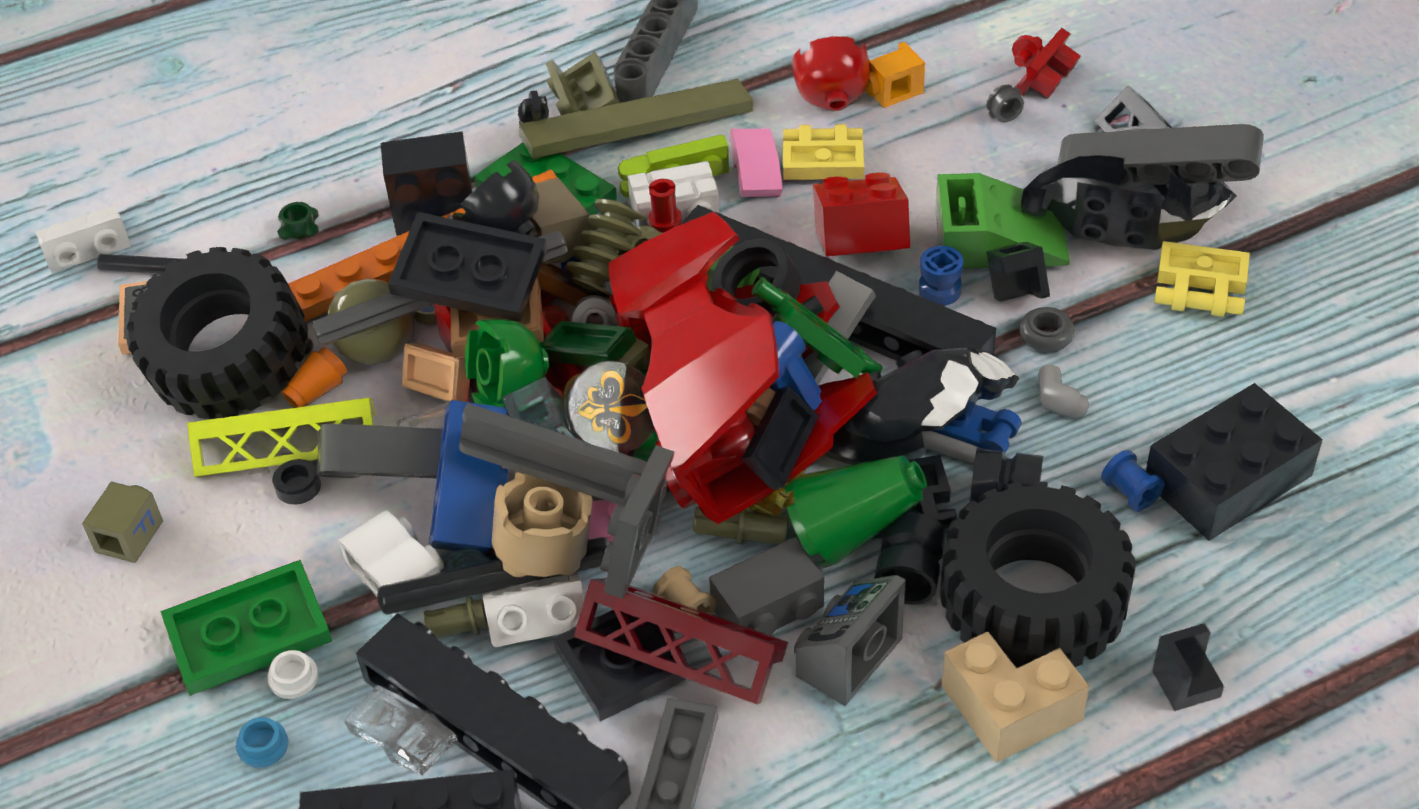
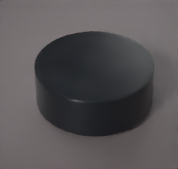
[272,459,321,505]

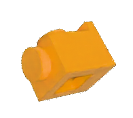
[865,42,925,108]

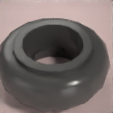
[1019,307,1075,352]

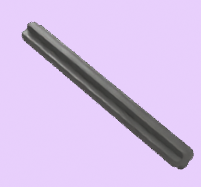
[312,231,568,345]

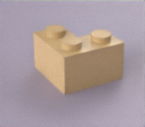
[942,632,1089,763]

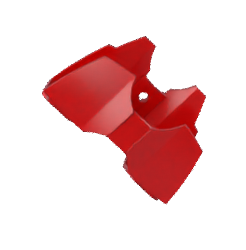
[608,212,877,524]

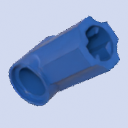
[769,321,822,410]

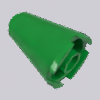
[785,456,927,568]

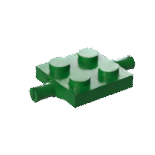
[752,277,883,378]

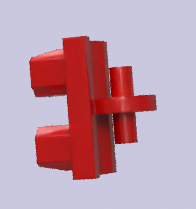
[1012,27,1081,99]

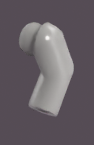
[1038,365,1089,419]

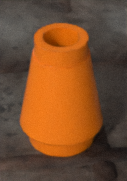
[281,347,348,408]

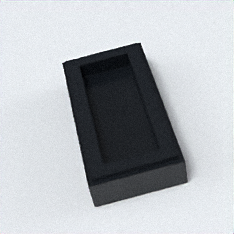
[741,385,819,490]

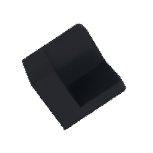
[986,241,1050,301]
[1152,624,1224,711]

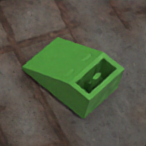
[935,173,1070,268]

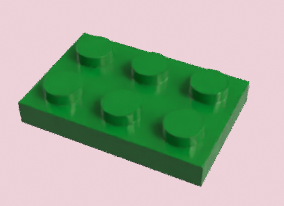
[474,142,617,215]
[160,559,332,696]

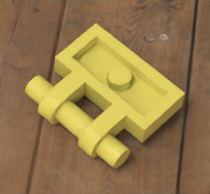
[783,124,864,180]
[1154,241,1250,317]

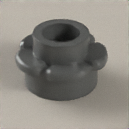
[986,84,1024,122]

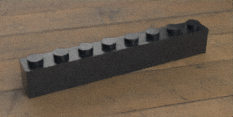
[680,205,997,361]

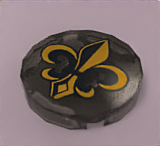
[564,361,654,454]

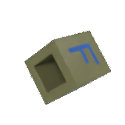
[82,481,163,563]

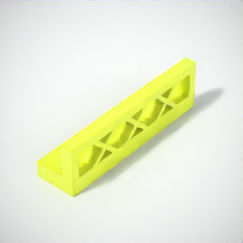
[187,398,376,477]

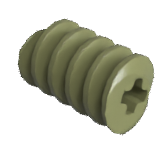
[565,199,647,298]

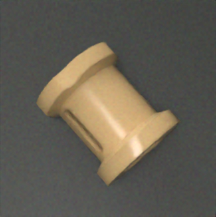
[652,566,716,614]

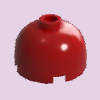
[791,36,870,111]

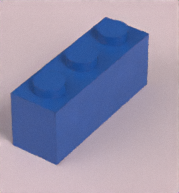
[429,400,508,555]

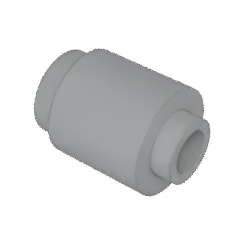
[572,295,617,326]

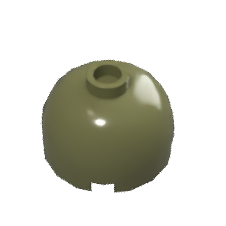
[327,278,415,365]

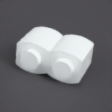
[338,510,444,616]

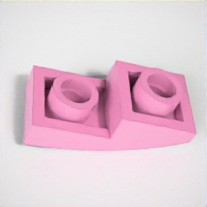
[730,128,783,197]

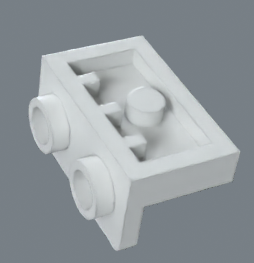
[35,205,131,273]
[482,571,584,647]

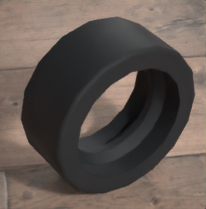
[711,238,801,321]

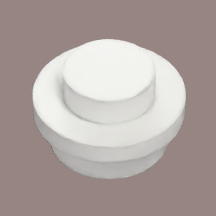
[267,650,319,699]

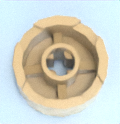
[492,471,593,577]

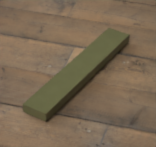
[519,78,753,158]

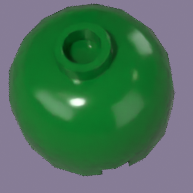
[465,319,549,411]

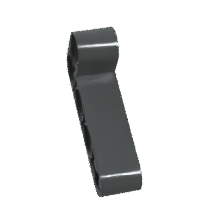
[317,424,502,479]

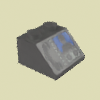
[794,575,905,706]

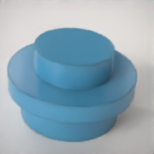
[236,717,289,768]

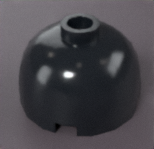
[452,160,539,235]

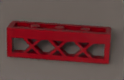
[573,578,788,704]

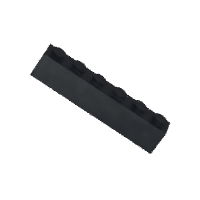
[356,613,631,809]

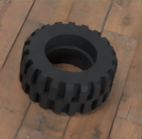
[126,247,308,419]
[940,481,1135,669]

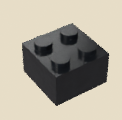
[381,131,473,236]

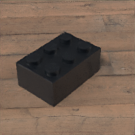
[1146,383,1323,541]

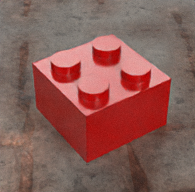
[813,172,911,257]

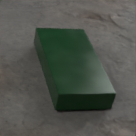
[540,321,637,369]

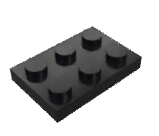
[388,212,547,322]

